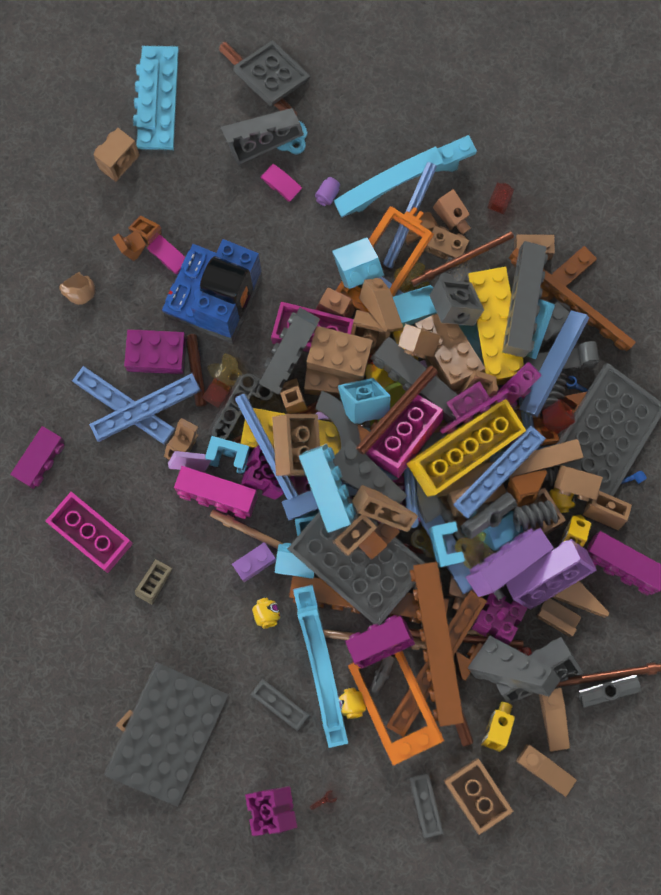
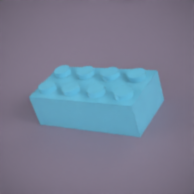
[299,444,356,532]

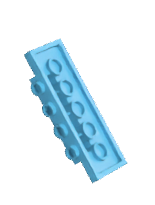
[133,46,179,150]

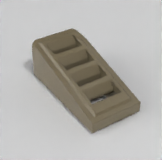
[135,559,172,605]

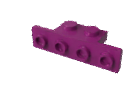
[476,362,542,415]
[440,381,509,434]

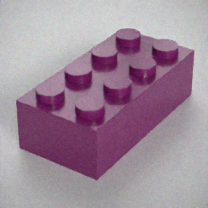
[586,531,661,595]

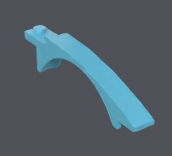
[334,135,477,218]
[293,585,348,748]

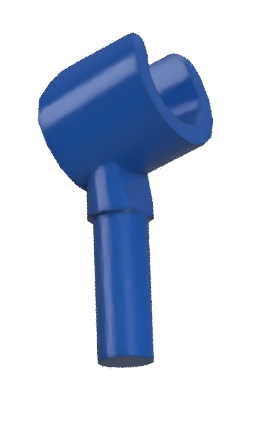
[566,376,588,392]
[621,471,647,484]

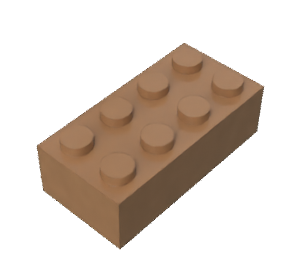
[414,314,485,392]

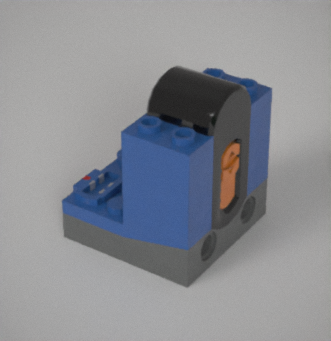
[162,239,263,344]

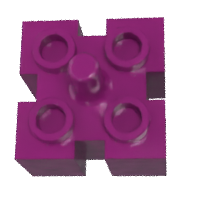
[241,445,284,500]
[471,593,527,645]
[245,786,297,836]

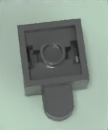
[429,273,484,326]

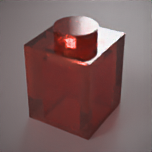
[487,182,514,214]
[202,378,231,408]
[542,399,575,434]

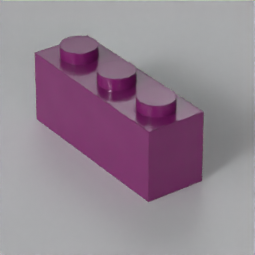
[10,426,65,489]

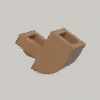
[280,378,307,414]
[164,418,198,460]

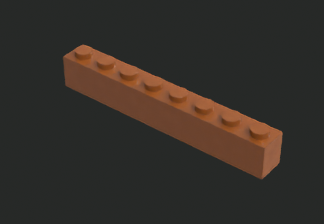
[410,561,464,727]
[289,576,449,624]

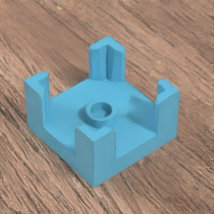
[205,436,251,475]
[428,522,465,568]

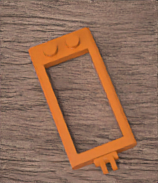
[336,206,434,313]
[348,651,445,766]

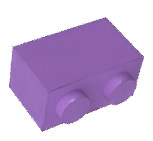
[232,542,276,582]

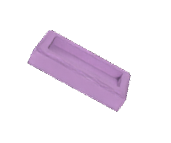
[168,451,211,472]

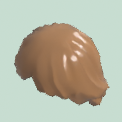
[59,272,95,305]

